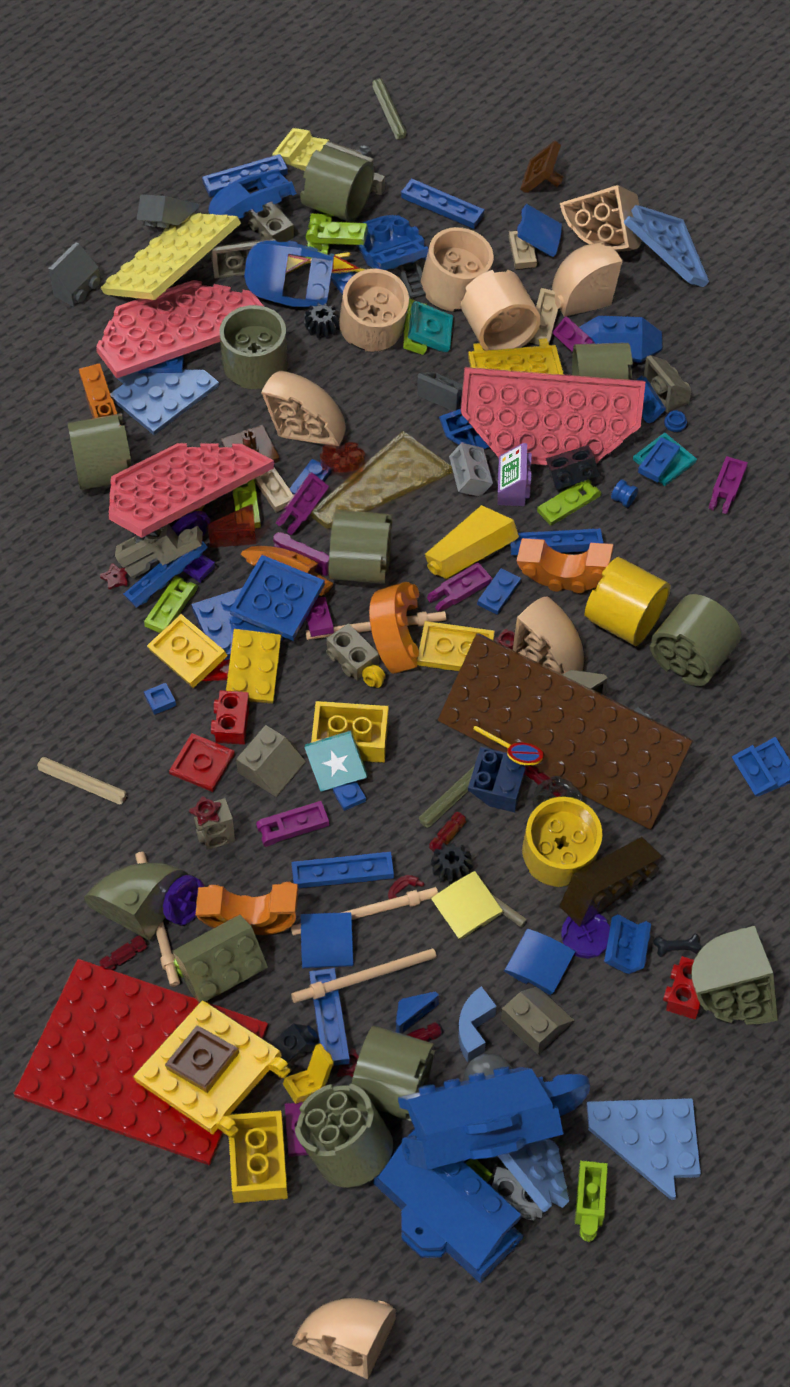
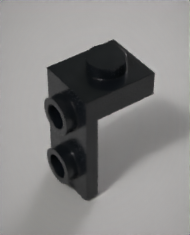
[267,1023,320,1076]

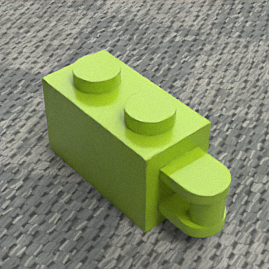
[575,1161,607,1242]

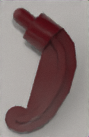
[388,875,424,899]

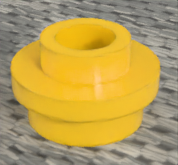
[362,665,385,688]

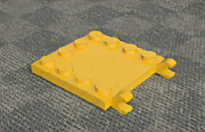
[468,338,564,375]
[133,1000,290,1138]

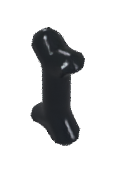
[653,933,703,957]

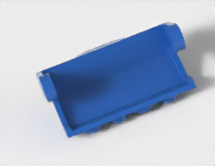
[398,1067,563,1170]
[374,1130,523,1283]

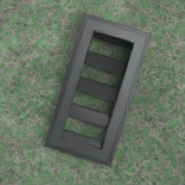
[396,260,426,299]

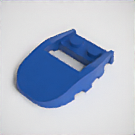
[209,169,296,219]
[357,215,428,270]
[245,240,335,307]
[537,1074,590,1116]

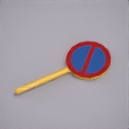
[473,726,543,765]

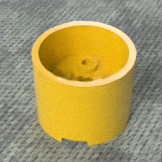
[584,557,670,646]
[522,797,602,887]

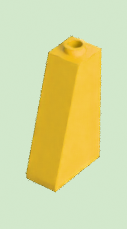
[425,505,519,579]

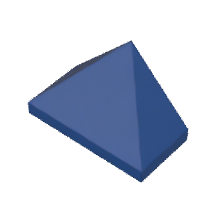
[396,991,439,1034]

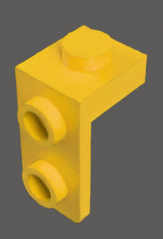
[283,1044,333,1104]

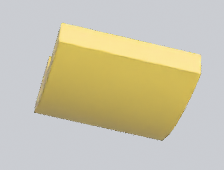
[272,128,329,171]
[431,871,504,940]

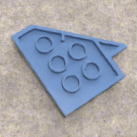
[624,205,709,287]
[110,370,219,435]
[587,1098,700,1200]
[498,1139,569,1212]

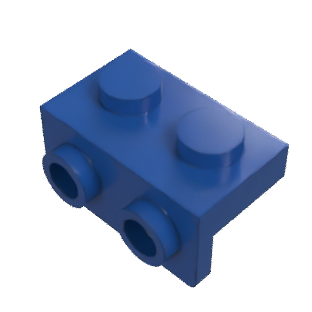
[604,914,651,974]

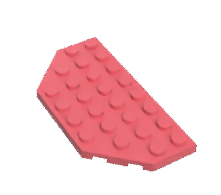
[97,280,264,378]
[461,367,646,465]
[109,443,274,538]

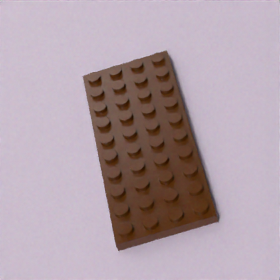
[438,633,694,830]

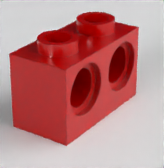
[211,690,250,745]
[663,956,700,1020]

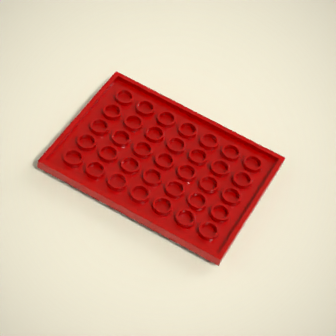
[14,959,268,1165]

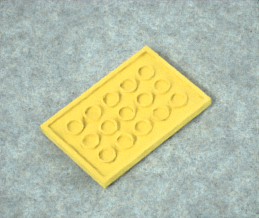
[100,213,241,300]

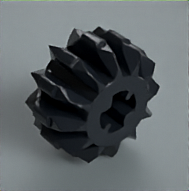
[304,302,340,339]
[431,841,473,885]

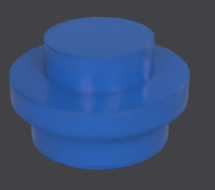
[664,410,687,432]

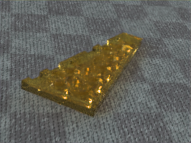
[310,431,453,529]

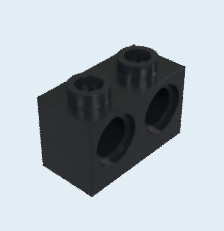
[546,445,599,490]

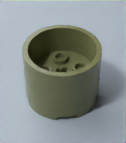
[300,145,374,222]
[219,305,288,389]
[572,343,632,380]
[68,413,131,490]
[329,509,393,584]
[650,594,741,686]
[352,1025,435,1121]
[295,1084,393,1187]

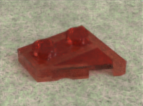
[208,504,256,548]

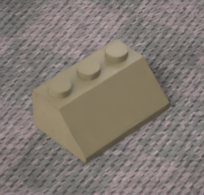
[211,238,276,279]

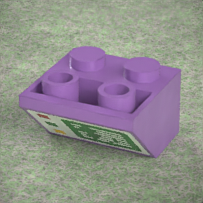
[497,443,531,506]

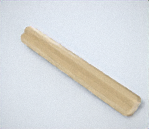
[38,757,127,804]

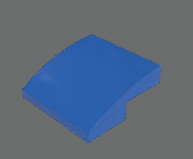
[517,204,561,257]
[732,737,790,797]
[300,912,353,968]
[504,929,575,995]

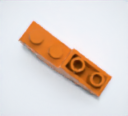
[79,363,121,426]
[241,546,334,596]

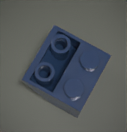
[468,747,527,813]

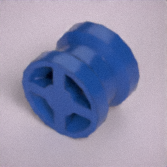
[611,479,639,508]

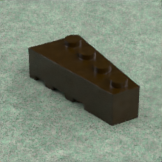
[559,837,662,927]

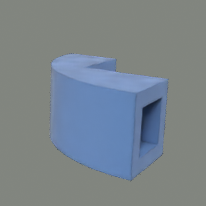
[458,986,496,1062]

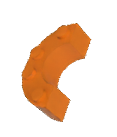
[517,538,614,593]
[369,582,419,674]
[195,882,299,935]

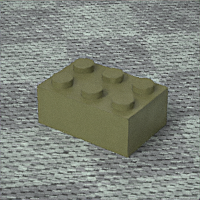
[173,915,268,1003]

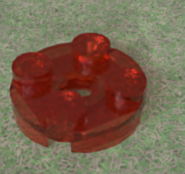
[320,442,365,472]

